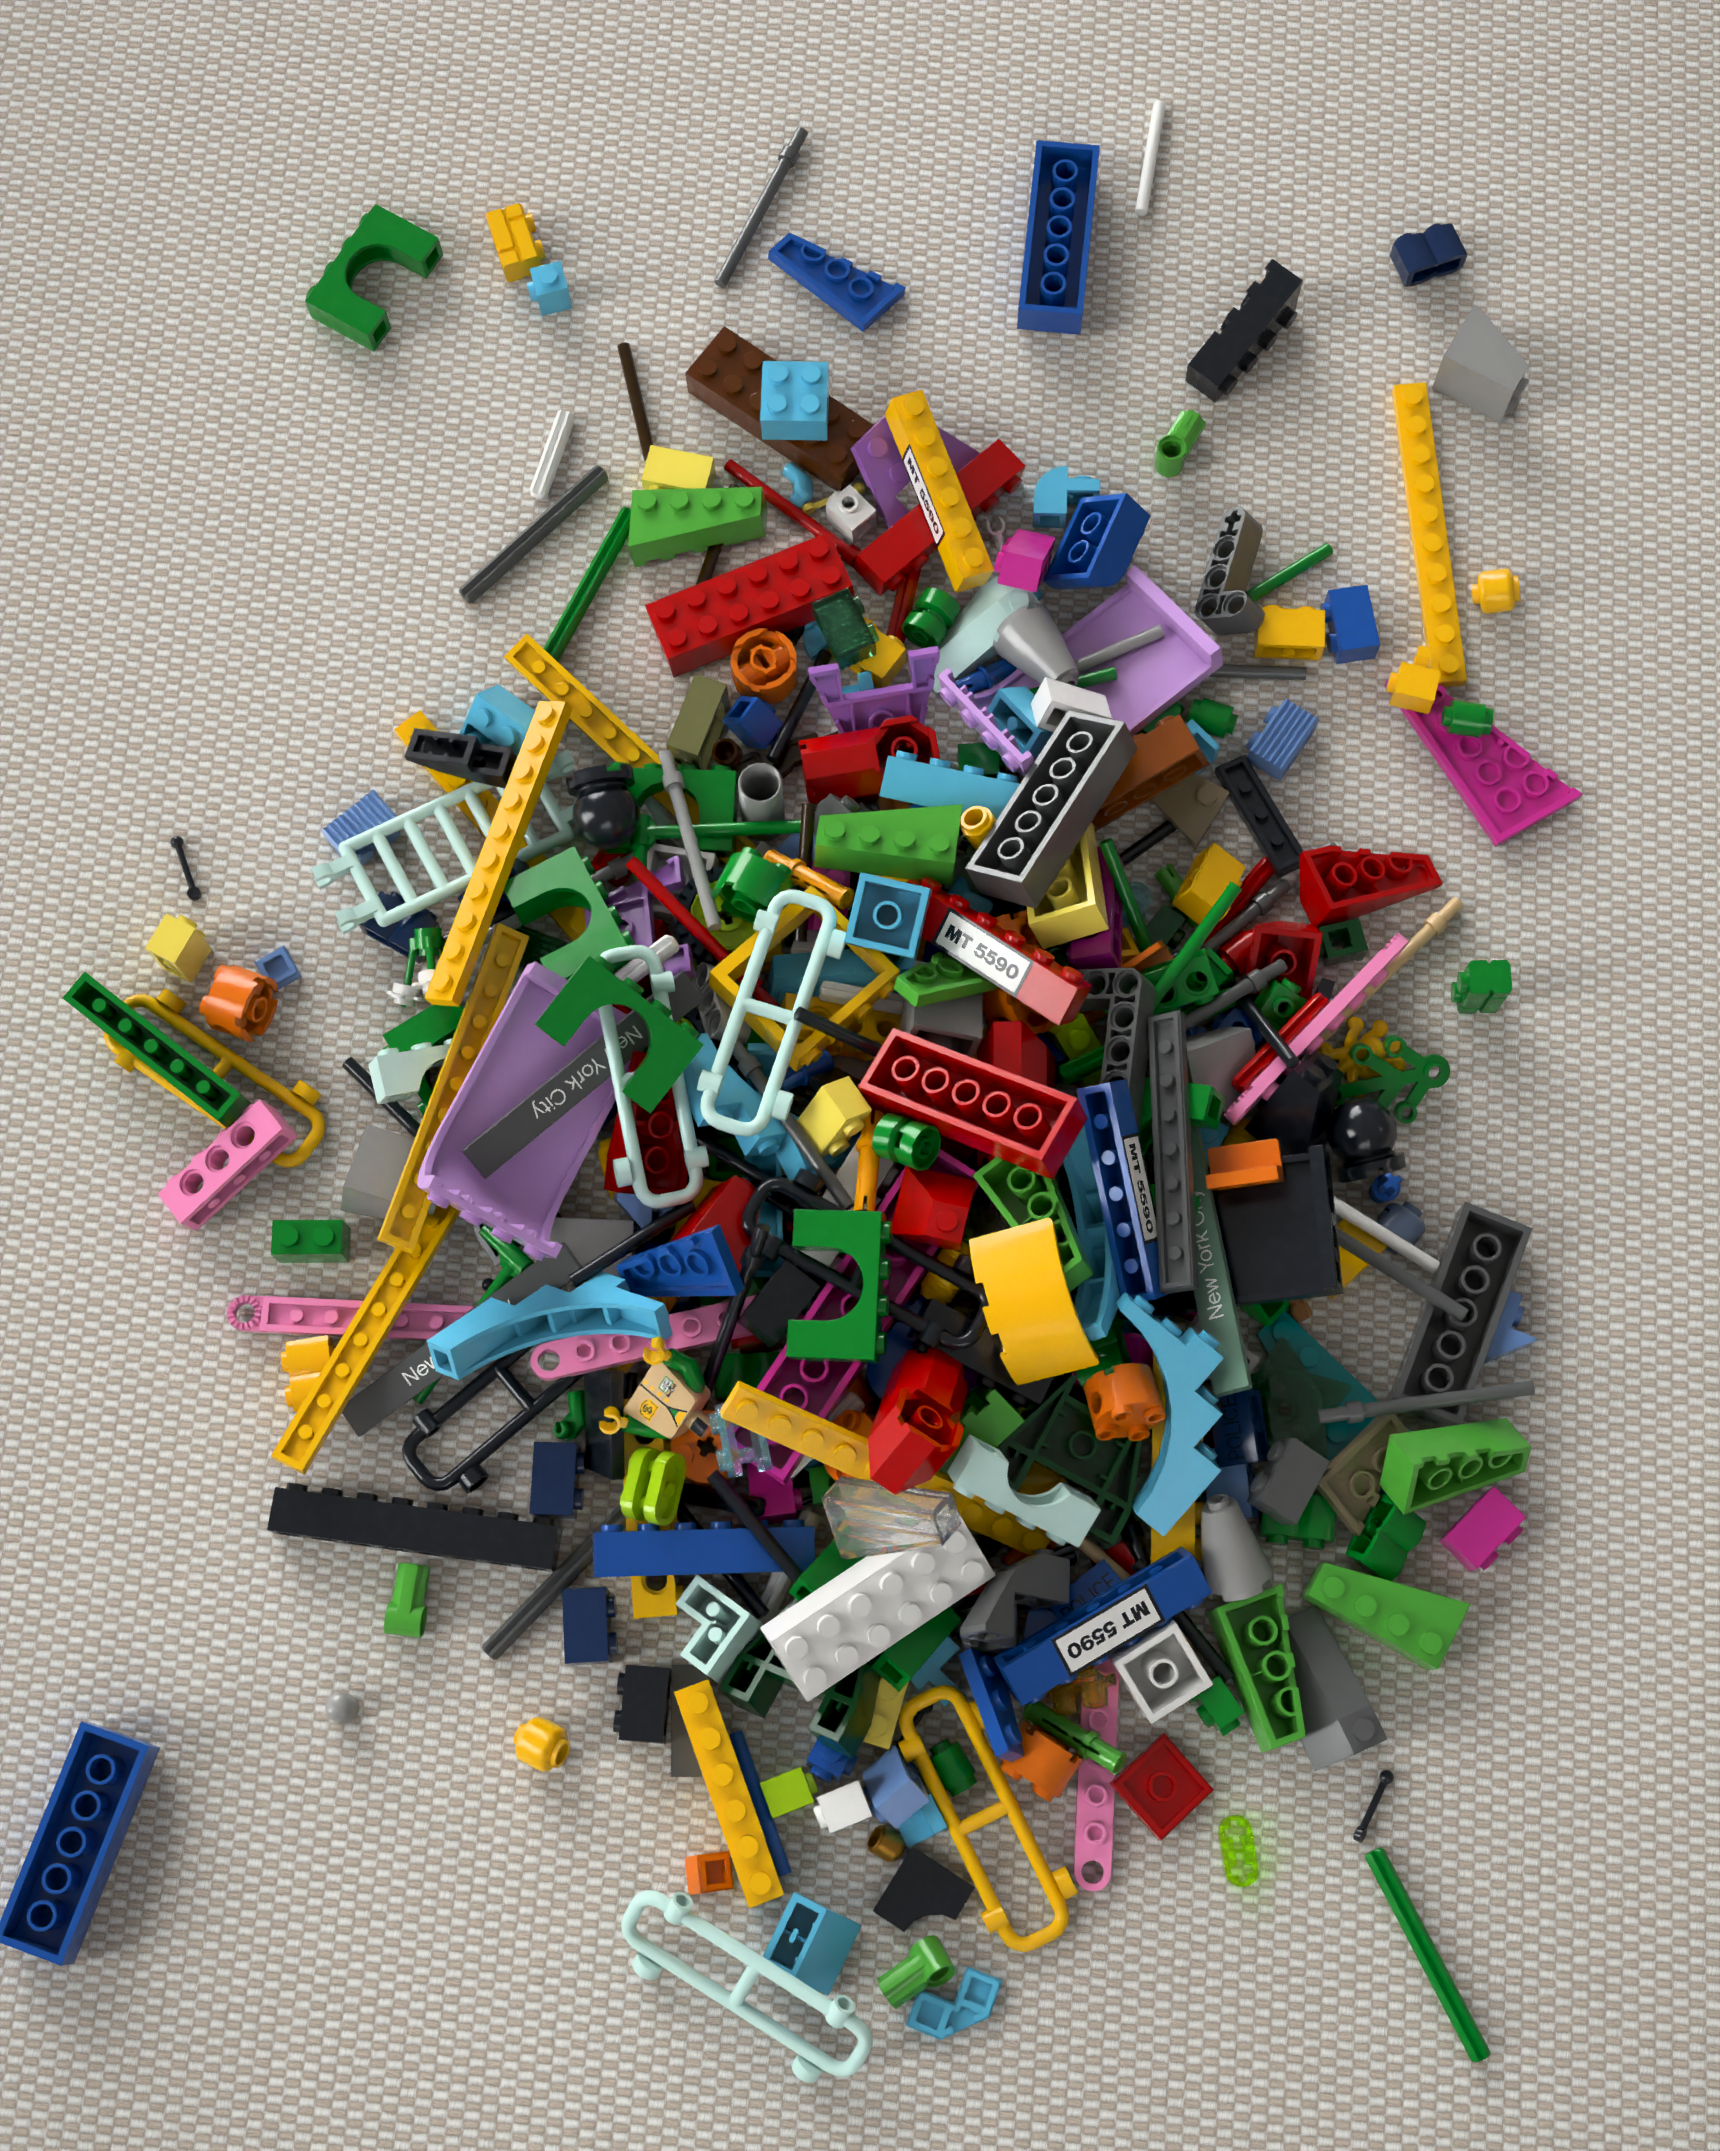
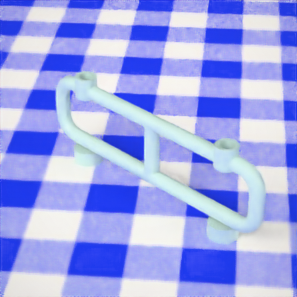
[697,889,846,1137]
[596,945,709,1208]
[621,1890,873,2083]

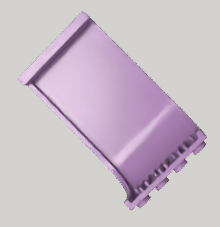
[938,565,1223,779]
[417,962,631,1261]

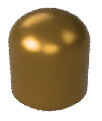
[867,1825,905,1862]

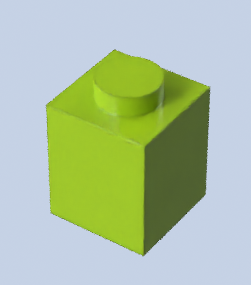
[760,1767,819,1819]

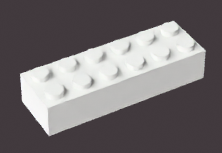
[760,1503,996,1702]

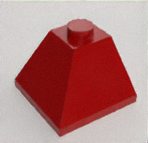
[1246,921,1323,1000]
[892,1167,977,1252]

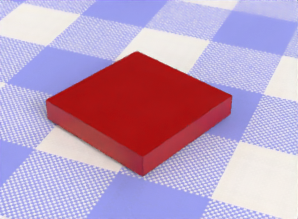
[1109,1733,1214,1841]

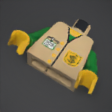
[599,1337,716,1440]

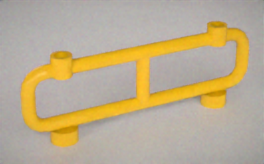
[104,988,326,1167]
[898,1685,1078,1952]

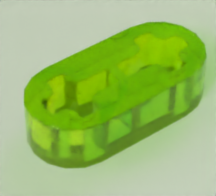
[1217,1815,1258,1887]

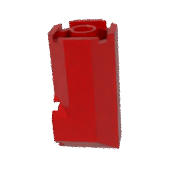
[798,715,940,812]
[977,1020,1056,1169]
[868,1348,968,1495]

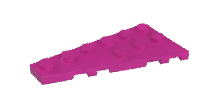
[1384,680,1582,847]

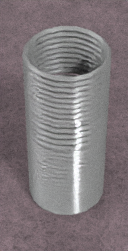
[738,763,785,842]

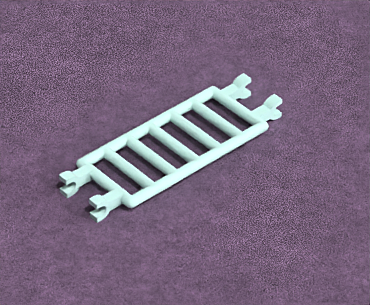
[311,750,575,935]

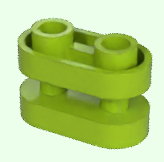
[620,1446,687,1526]

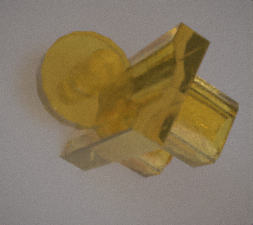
[1046,1666,1117,1716]

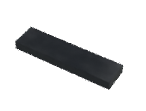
[1215,755,1303,878]

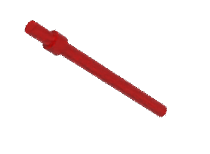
[724,459,862,568]
[625,856,781,1007]

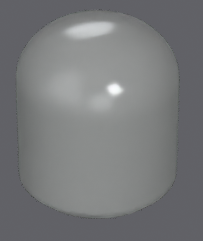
[325,1692,359,1724]

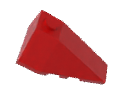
[1299,845,1443,929]

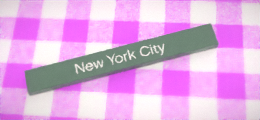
[1191,1126,1253,1397]

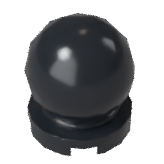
[565,764,641,849]
[1327,1098,1407,1183]

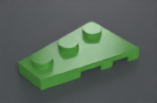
[894,952,997,1007]

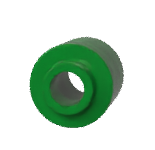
[1186,698,1238,739]
[1441,700,1494,738]
[929,1738,977,1797]

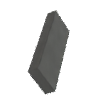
[671,1664,709,1777]

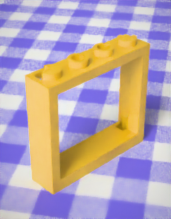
[708,885,900,1072]

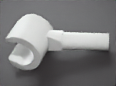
[982,516,1005,552]

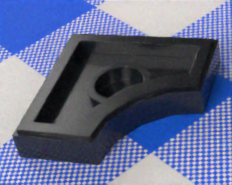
[873,1846,975,1932]

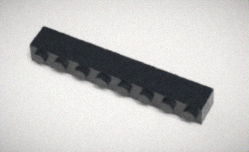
[267,1483,562,1572]

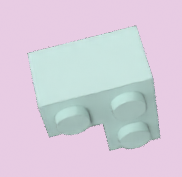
[675,1575,765,1684]

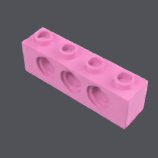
[158,1099,298,1231]

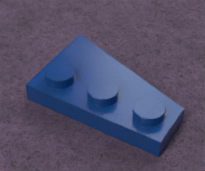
[958,1648,1025,1762]

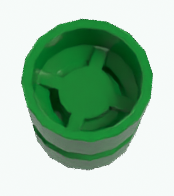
[901,587,961,648]
[872,1112,941,1171]

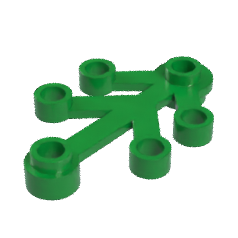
[1335,1035,1450,1124]

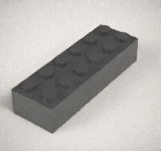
[965,710,1138,908]
[1388,1202,1533,1427]

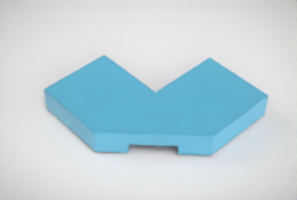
[906,1966,1003,2040]

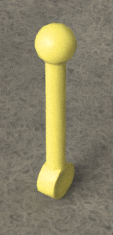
[802,482,865,515]

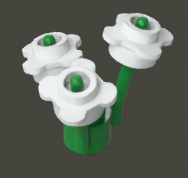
[386,927,445,1008]

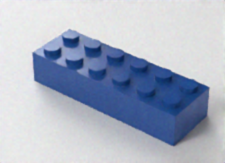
[1017,140,1100,335]
[0,1721,160,1966]

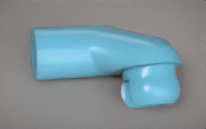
[782,462,813,508]

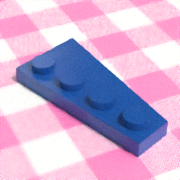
[768,233,906,332]
[616,1224,745,1297]

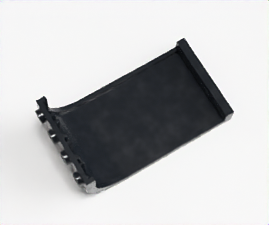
[1055,1145,1344,1319]

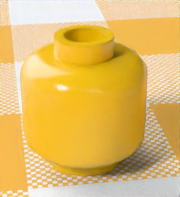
[1471,568,1521,614]
[513,1717,570,1772]

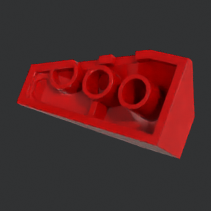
[604,1051,688,1194]

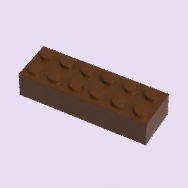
[685,326,874,491]

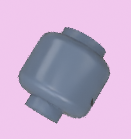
[1375,1201,1425,1255]

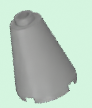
[993,603,1079,686]
[1201,1494,1274,1602]

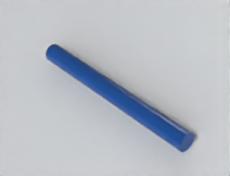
[729,1730,792,1877]

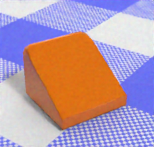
[685,1851,734,1895]

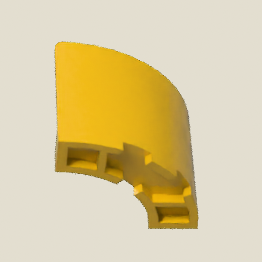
[969,1218,1099,1386]

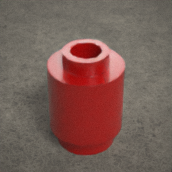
[1216,929,1254,977]

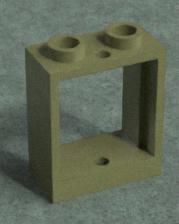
[666,674,731,770]

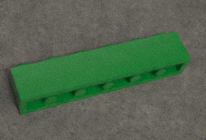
[62,972,251,1128]

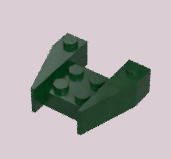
[996,1375,1142,1545]
[719,1598,885,1759]

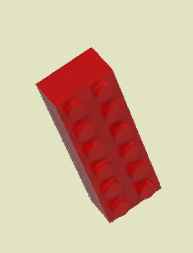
[645,532,857,677]
[858,1028,1088,1180]

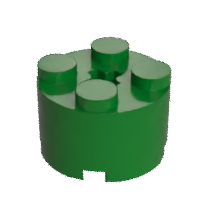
[712,847,793,924]

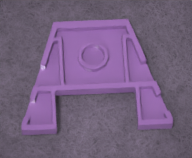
[850,415,980,529]
[808,646,940,733]
[584,855,695,978]

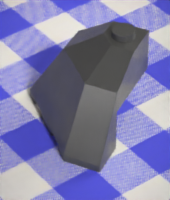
[960,1549,1070,1657]

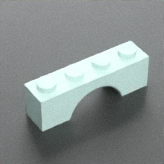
[368,1038,453,1105]
[947,1434,1101,1548]

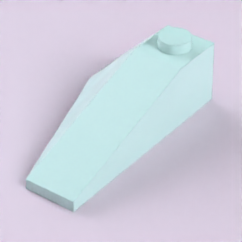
[932,575,1040,696]

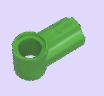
[1154,409,1206,477]
[384,1563,431,1638]
[877,1935,956,2009]

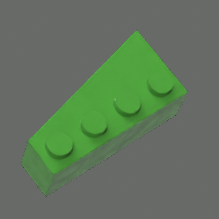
[628,487,767,568]
[814,804,963,885]
[973,1157,1093,1292]
[877,1386,1025,1523]
[1380,1418,1531,1515]
[1300,1562,1471,1670]
[1206,1583,1306,1753]

